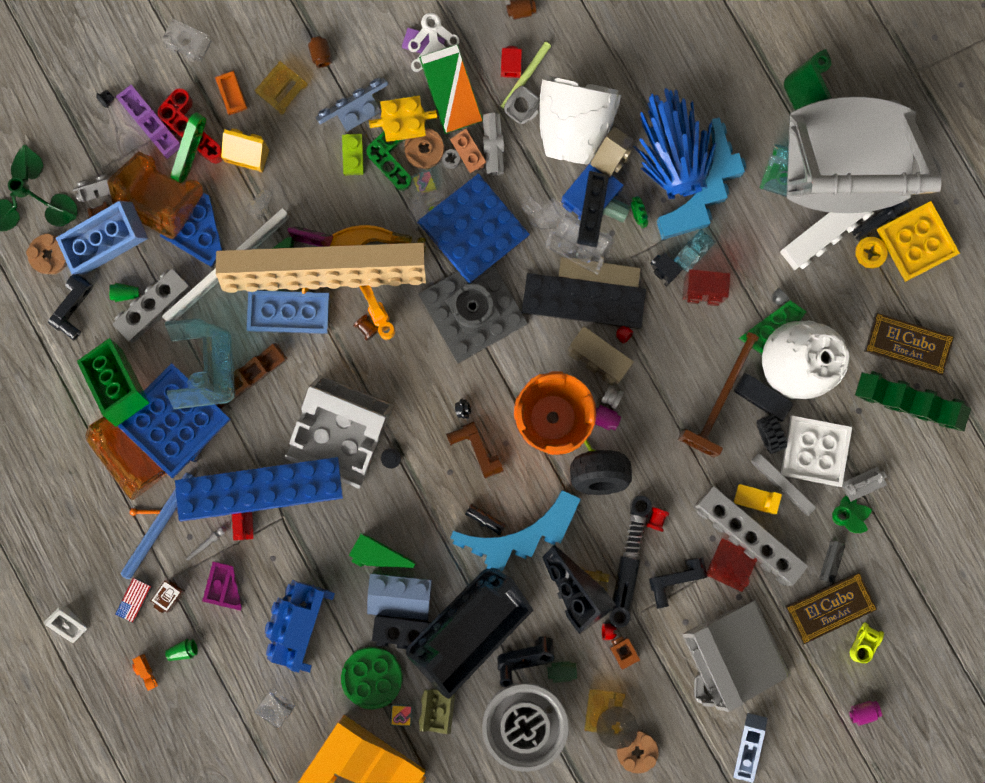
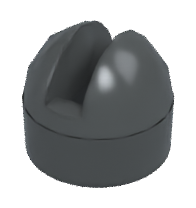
[772,288,790,305]

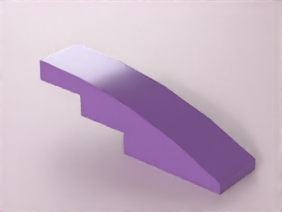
[116,85,180,159]

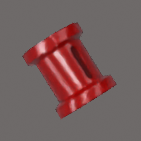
[646,507,670,532]

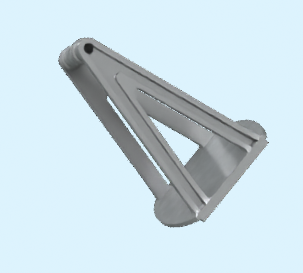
[787,96,941,213]

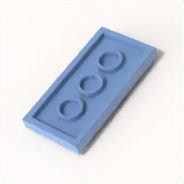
[247,291,330,334]

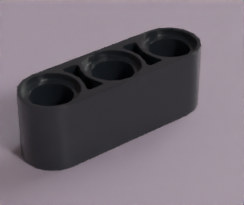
[733,373,794,422]

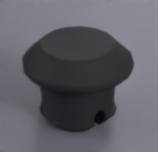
[96,90,114,108]

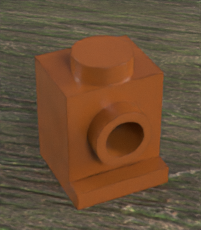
[609,636,640,670]

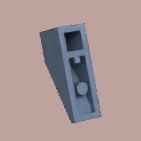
[733,713,768,783]

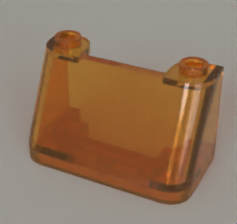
[107,151,203,239]
[85,416,168,500]

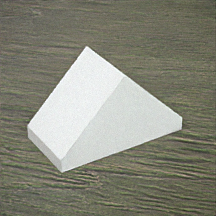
[43,606,88,643]

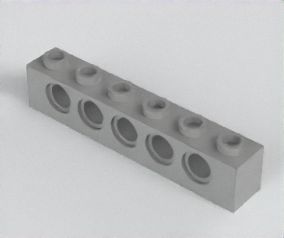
[694,486,808,586]

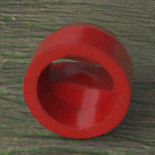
[616,326,634,344]
[602,624,617,640]

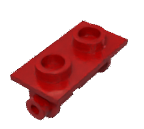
[232,512,254,541]

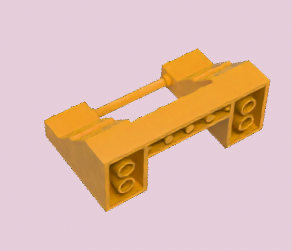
[298,715,426,783]

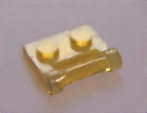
[254,61,308,115]
[584,688,626,735]

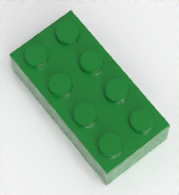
[77,338,150,427]

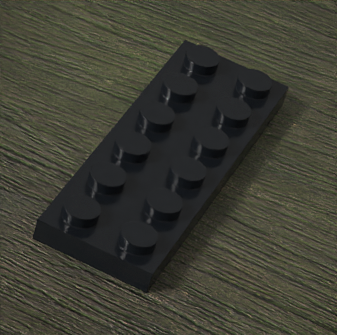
[522,273,646,329]

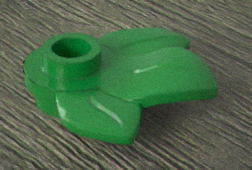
[832,496,872,533]

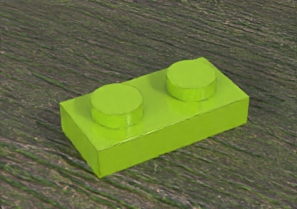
[342,134,364,176]

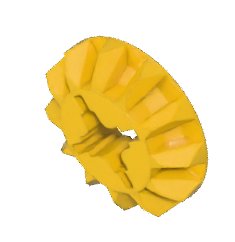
[855,237,888,269]

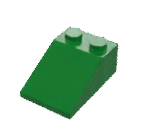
[348,533,417,568]

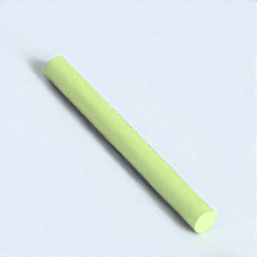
[501,42,551,109]

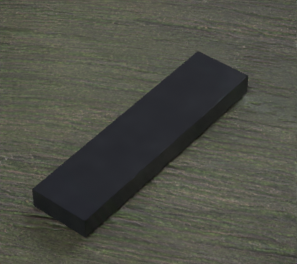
[576,171,609,248]

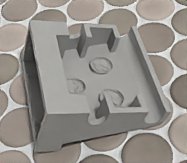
[284,375,394,488]
[682,599,790,712]

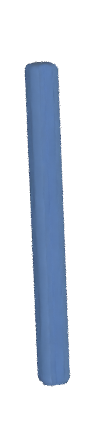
[121,473,194,579]

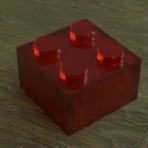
[682,269,731,306]

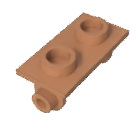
[450,128,487,173]

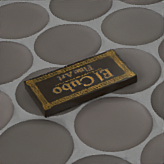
[864,313,954,375]
[785,572,877,644]

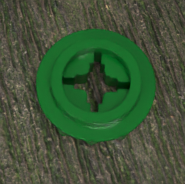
[631,196,648,228]

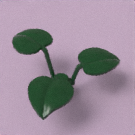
[0,145,78,232]

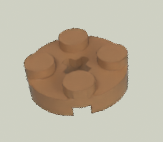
[405,128,444,170]
[26,233,67,275]
[617,731,658,773]

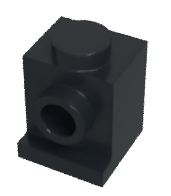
[650,253,683,287]

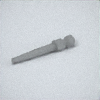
[186,527,226,561]

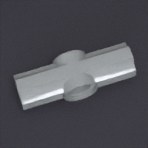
[483,113,504,176]

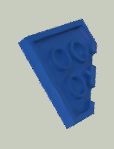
[160,186,223,268]

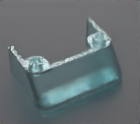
[165,319,235,409]

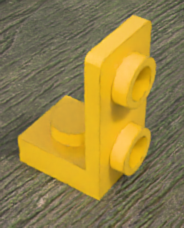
[733,484,782,514]

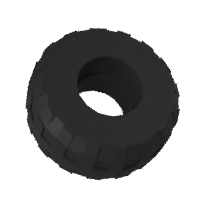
[570,450,632,495]

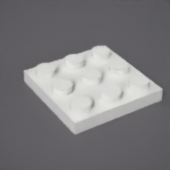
[781,416,852,487]

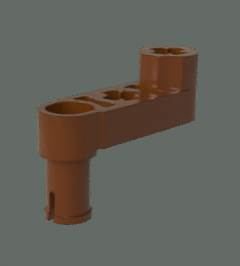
[446,421,504,479]

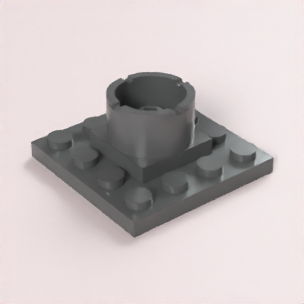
[418,265,528,364]

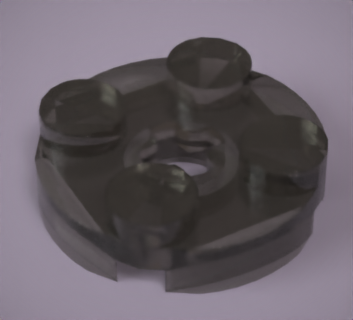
[596,706,638,749]

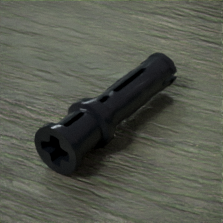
[852,200,911,241]

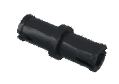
[465,503,506,535]

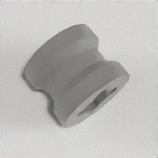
[601,385,624,410]

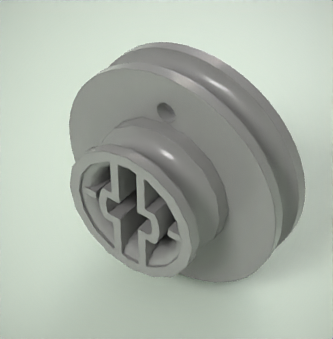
[482,682,568,772]

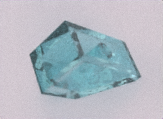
[673,229,716,273]

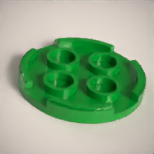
[341,647,403,710]

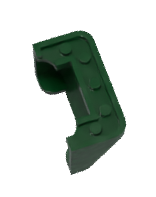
[783,49,832,110]

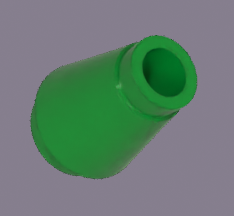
[109,282,139,302]
[165,639,198,661]

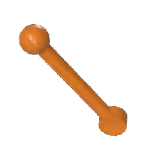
[130,508,161,516]

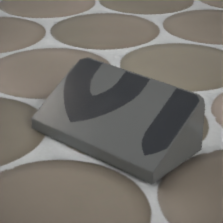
[819,541,845,584]

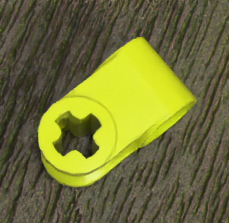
[849,622,884,663]

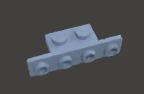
[315,78,389,132]

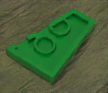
[738,300,807,355]

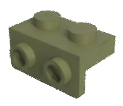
[419,688,455,734]

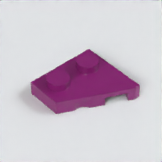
[202,561,242,611]

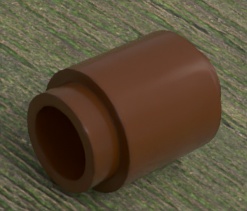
[506,0,536,20]
[308,36,332,68]

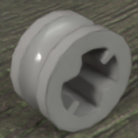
[442,149,460,169]

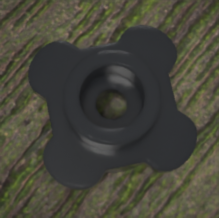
[455,399,471,419]

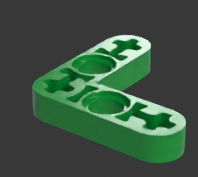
[366,132,411,191]

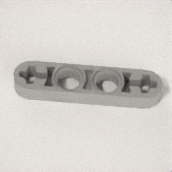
[751,454,816,516]

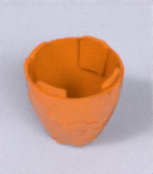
[514,371,596,455]

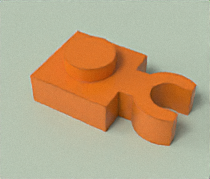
[132,654,158,691]

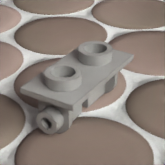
[73,174,117,202]
[842,467,887,502]

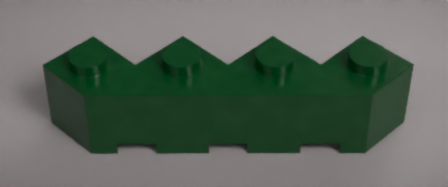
[855,371,971,432]

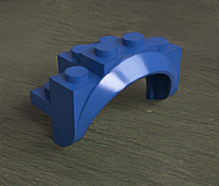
[265,580,335,673]

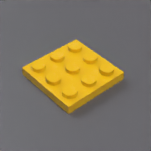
[876,201,960,282]

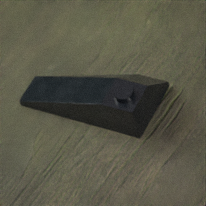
[542,545,616,634]

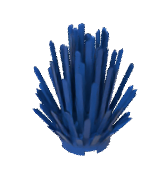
[633,88,717,199]

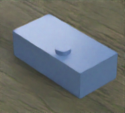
[56,201,148,275]

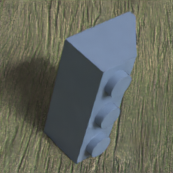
[367,573,433,620]

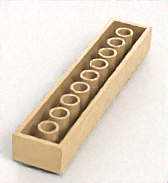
[216,243,426,293]

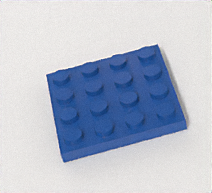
[417,173,530,284]
[118,363,231,479]

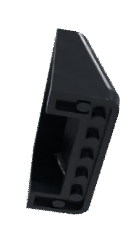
[406,568,533,699]

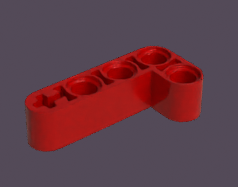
[158,88,223,164]

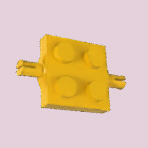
[369,96,437,142]

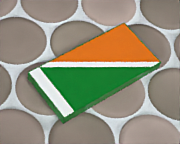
[419,44,483,134]

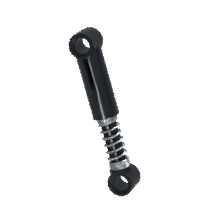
[608,496,652,628]

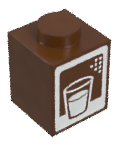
[150,580,185,613]

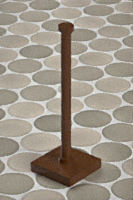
[677,332,759,458]

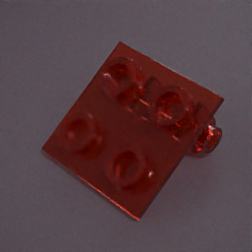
[707,538,757,592]

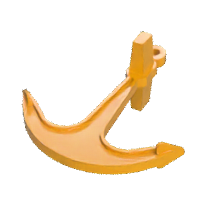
[302,225,409,340]

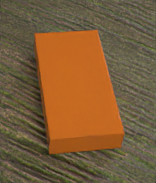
[215,71,248,115]

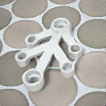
[408,13,460,72]

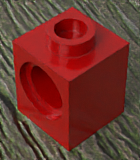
[501,46,522,78]

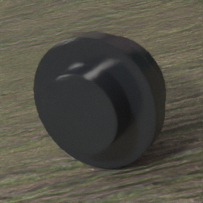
[381,448,401,469]

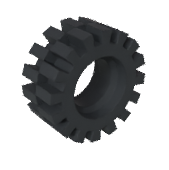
[756,414,787,454]

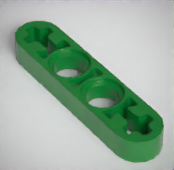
[170,112,207,184]

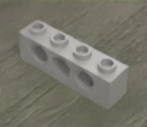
[113,269,192,344]

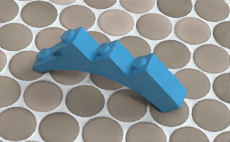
[656,117,746,240]
[450,490,580,571]

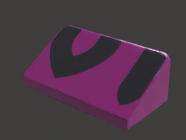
[287,227,333,247]

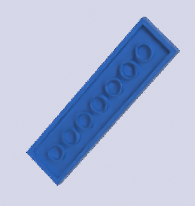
[175,457,343,522]

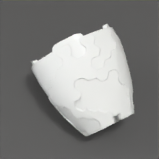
[540,76,622,164]
[762,320,850,399]

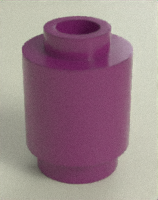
[595,405,621,431]
[849,700,882,726]

